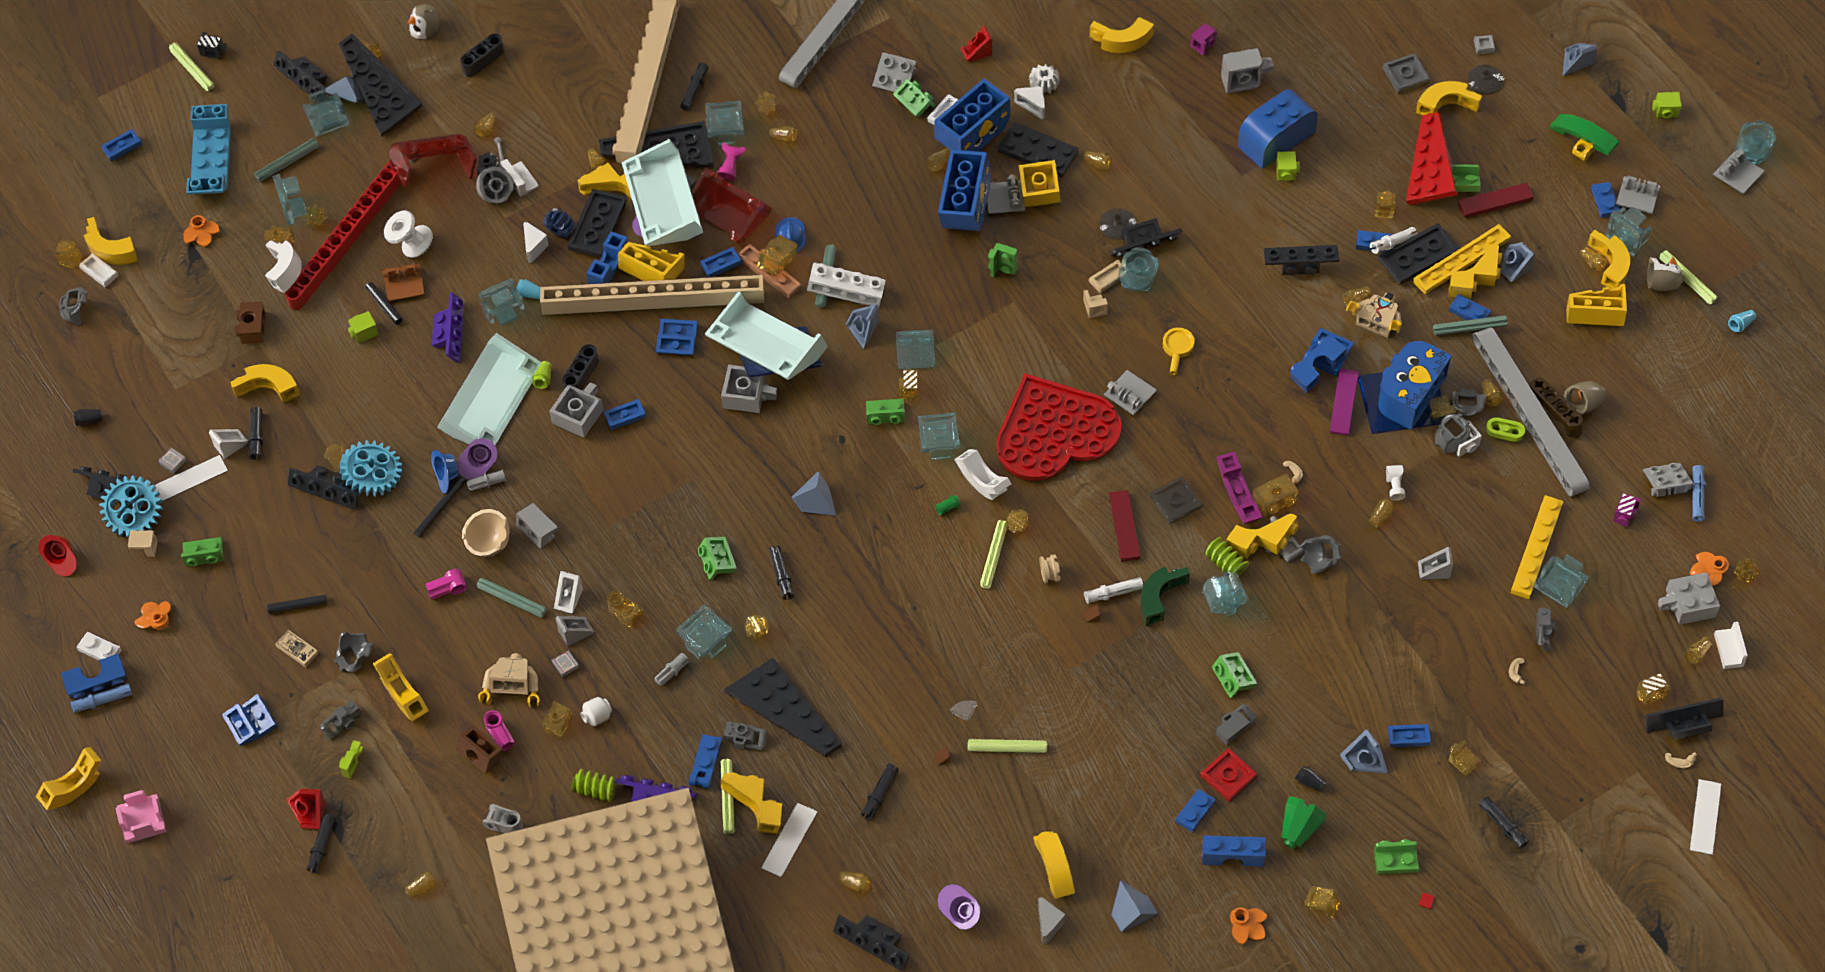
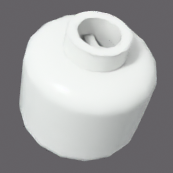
[581,697,612,726]

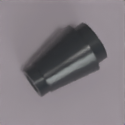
[73,409,102,427]
[1295,765,1326,792]

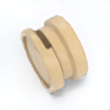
[1039,554,1060,584]

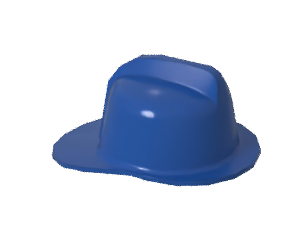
[776,217,806,254]
[431,450,459,493]

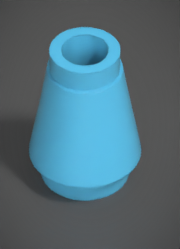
[516,279,540,299]
[1728,310,1756,332]

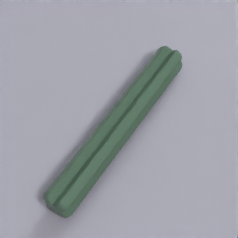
[255,138,319,182]
[815,244,836,308]
[1433,315,1508,335]
[477,578,547,617]

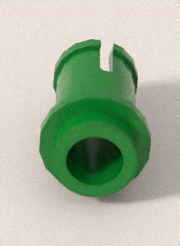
[935,495,961,516]

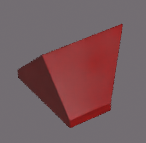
[961,26,992,62]
[286,788,326,829]

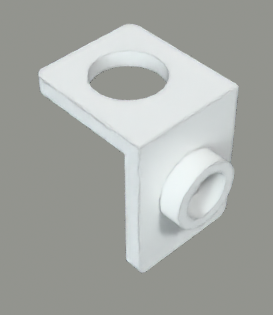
[1457,421,1482,457]

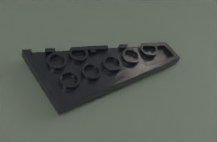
[339,33,422,137]
[599,121,714,167]
[724,658,842,757]

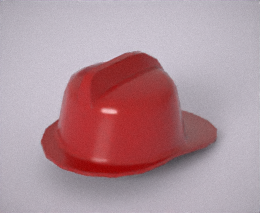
[38,535,77,576]

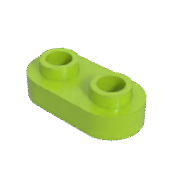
[1486,418,1525,442]

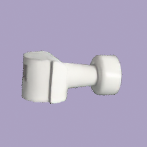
[1386,465,1406,501]

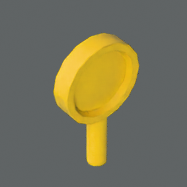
[1163,328,1194,375]

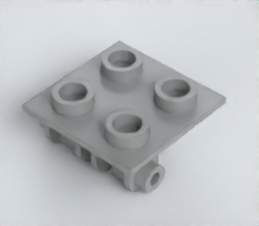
[872,52,916,92]
[1713,149,1764,194]
[987,175,1025,214]
[1616,175,1660,214]
[1104,370,1157,415]
[1643,463,1693,497]

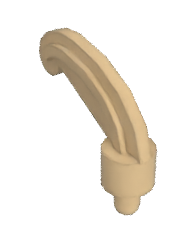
[1283,461,1303,485]
[1508,658,1525,684]
[1665,753,1697,768]

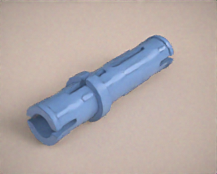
[1691,465,1706,522]
[70,683,132,714]

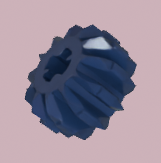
[543,208,576,238]

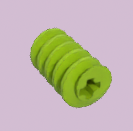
[1206,537,1249,578]
[571,769,616,802]

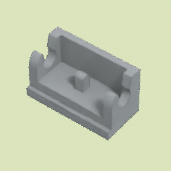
[516,503,558,549]

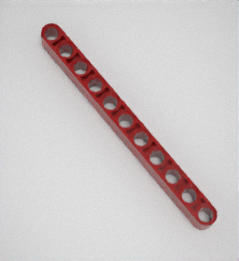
[285,156,408,310]

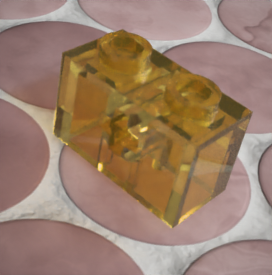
[758,234,798,276]
[1252,474,1299,517]

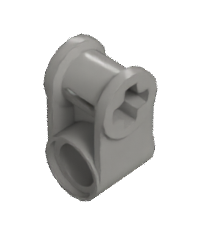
[482,804,524,833]

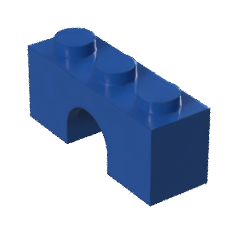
[586,232,628,284]
[1290,334,1347,393]
[61,654,128,700]
[1202,835,1265,866]

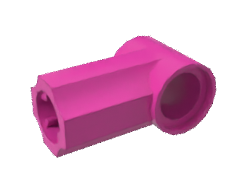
[425,569,467,600]
[484,711,515,752]

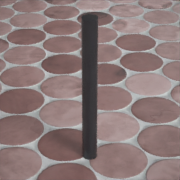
[414,476,466,537]

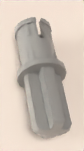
[467,470,506,491]
[655,653,690,686]

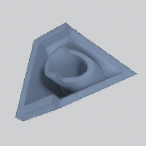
[1563,43,1597,76]
[325,77,364,103]
[1500,242,1535,282]
[845,304,879,349]
[792,472,836,516]
[1340,729,1388,773]
[1112,880,1158,933]

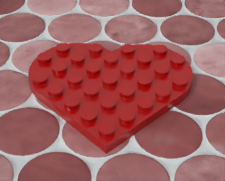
[997,373,1121,481]

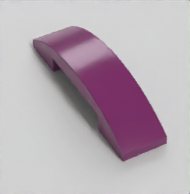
[1330,368,1359,436]
[1216,451,1262,524]

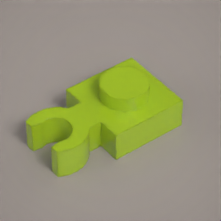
[339,740,363,779]

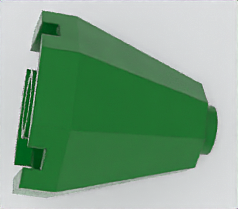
[1281,796,1327,849]

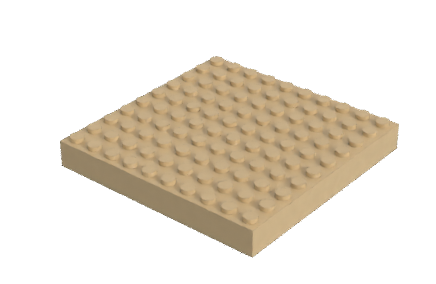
[486,788,734,972]

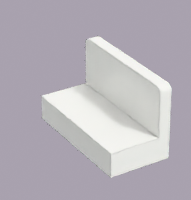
[501,159,539,197]
[1714,622,1747,669]

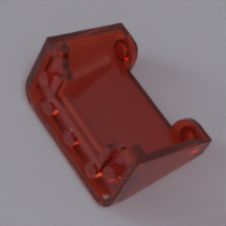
[691,168,772,243]

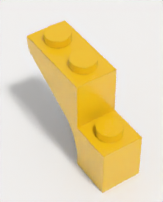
[578,163,633,201]
[1448,245,1502,299]
[1226,514,1299,559]
[721,772,782,834]

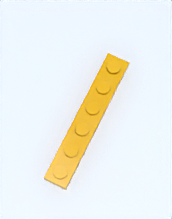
[1413,224,1511,294]
[1511,495,1563,599]

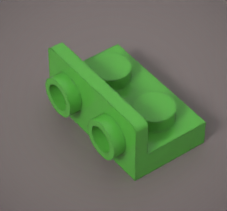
[893,79,936,118]
[1452,165,1481,192]
[988,243,1018,277]
[866,399,905,425]
[181,537,224,566]
[698,537,737,580]
[1212,652,1257,698]
[1374,840,1419,874]

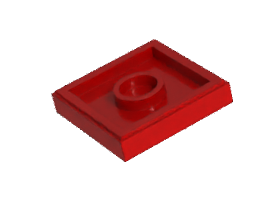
[1200,748,1258,802]

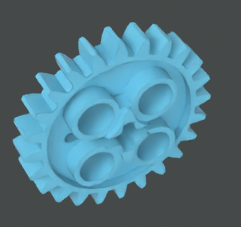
[339,440,402,497]
[99,475,163,538]

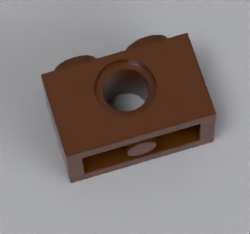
[236,301,266,344]
[456,725,503,774]

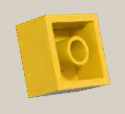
[1019,160,1061,207]

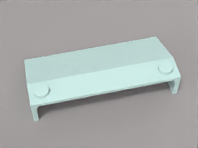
[622,139,703,246]
[705,292,828,380]
[437,333,541,445]

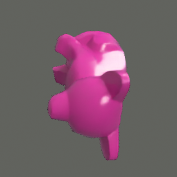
[717,143,745,182]

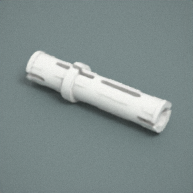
[1370,227,1417,254]
[1084,577,1143,604]

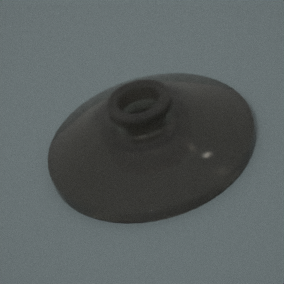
[1468,65,1504,94]
[1100,209,1136,240]

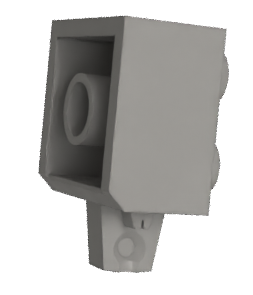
[1221,48,1274,93]
[721,365,778,413]
[549,383,604,438]
[1658,572,1720,624]

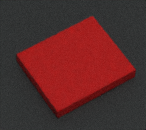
[1419,893,1434,909]

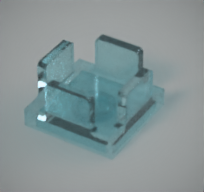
[303,89,349,136]
[705,101,744,144]
[273,174,307,225]
[1605,207,1652,256]
[479,278,525,325]
[918,412,960,459]
[1534,554,1589,608]
[676,604,732,658]

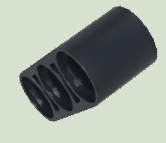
[460,33,505,77]
[562,344,599,390]

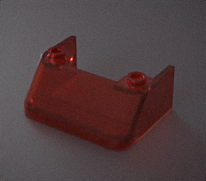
[389,134,477,189]

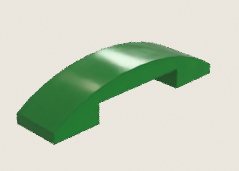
[1549,114,1619,156]

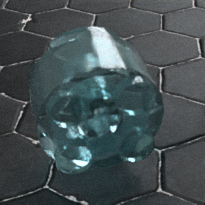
[1735,120,1776,164]
[1118,248,1159,291]
[1202,572,1249,616]

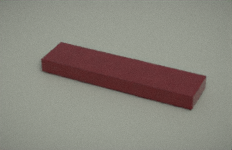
[1458,183,1534,218]
[1109,490,1140,562]

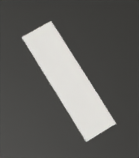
[154,455,228,500]
[1690,779,1721,854]
[762,803,817,877]

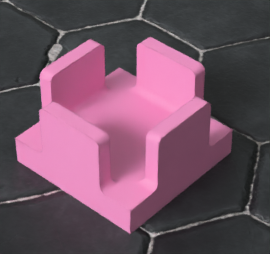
[116,790,166,844]

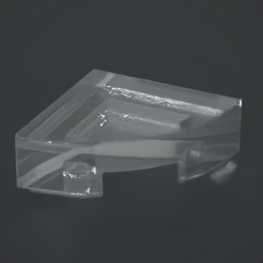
[950,700,977,721]

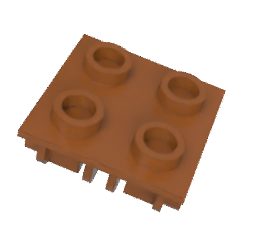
[382,263,425,302]

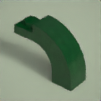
[1140,567,1190,626]

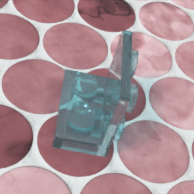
[896,330,935,369]

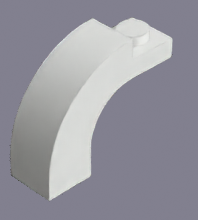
[265,241,302,293]
[954,449,1011,500]

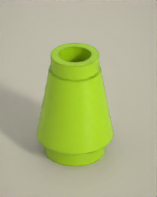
[532,361,552,389]

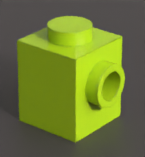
[1652,92,1682,118]
[1276,152,1300,181]
[348,311,379,344]

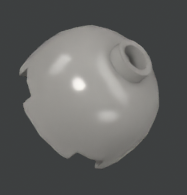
[476,167,513,203]

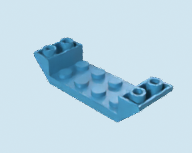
[187,104,231,195]

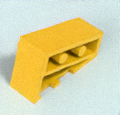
[618,242,685,281]
[1566,284,1627,326]

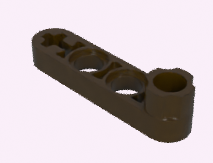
[1530,378,1583,438]

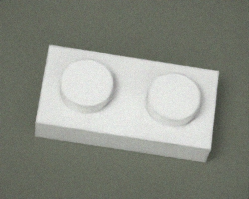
[76,632,122,660]

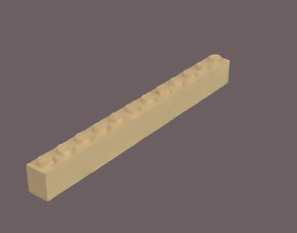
[613,0,680,163]
[540,275,764,315]

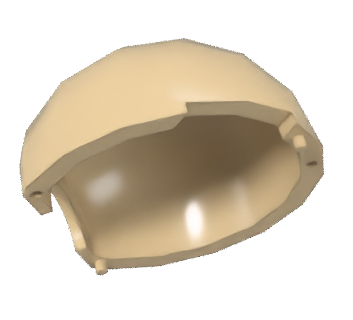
[462,509,509,557]

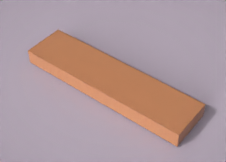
[738,244,802,299]

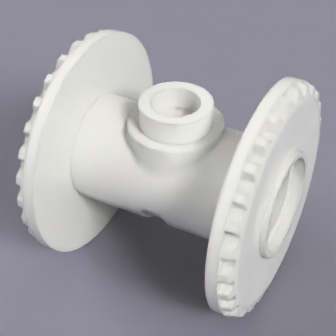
[384,210,433,258]

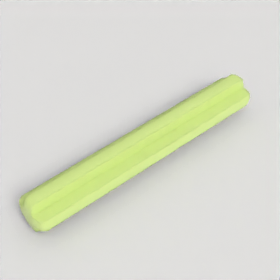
[169,43,214,91]
[1659,250,1717,304]
[980,520,1008,589]
[968,739,1047,753]
[721,759,735,834]

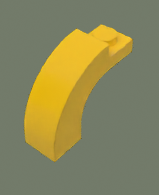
[1090,17,1154,53]
[1416,81,1482,115]
[84,217,138,265]
[1588,230,1630,289]
[230,364,300,403]
[373,653,429,721]
[36,747,101,810]
[1033,831,1075,899]

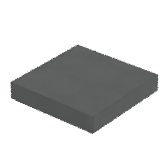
[1382,53,1431,94]

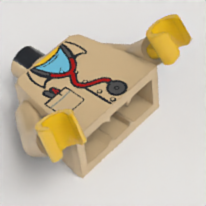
[1346,292,1402,338]
[478,653,540,707]

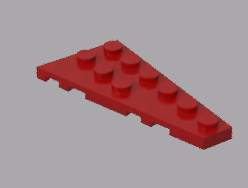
[1406,112,1458,205]

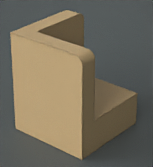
[1083,290,1108,318]
[128,531,157,557]

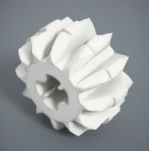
[1029,64,1059,94]

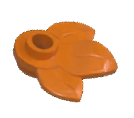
[184,215,220,247]
[1690,552,1729,587]
[135,601,171,630]
[1230,907,1267,945]

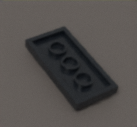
[998,122,1079,178]
[568,189,627,258]
[1378,223,1460,285]

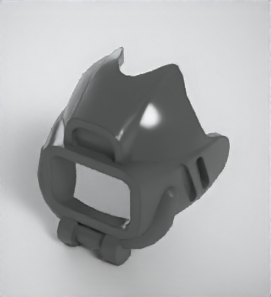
[59,287,88,325]
[1451,388,1486,416]
[1435,413,1470,453]
[1299,535,1342,573]
[334,631,372,672]

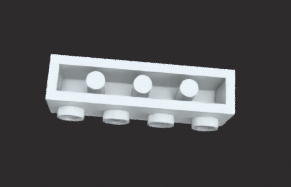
[807,263,885,308]

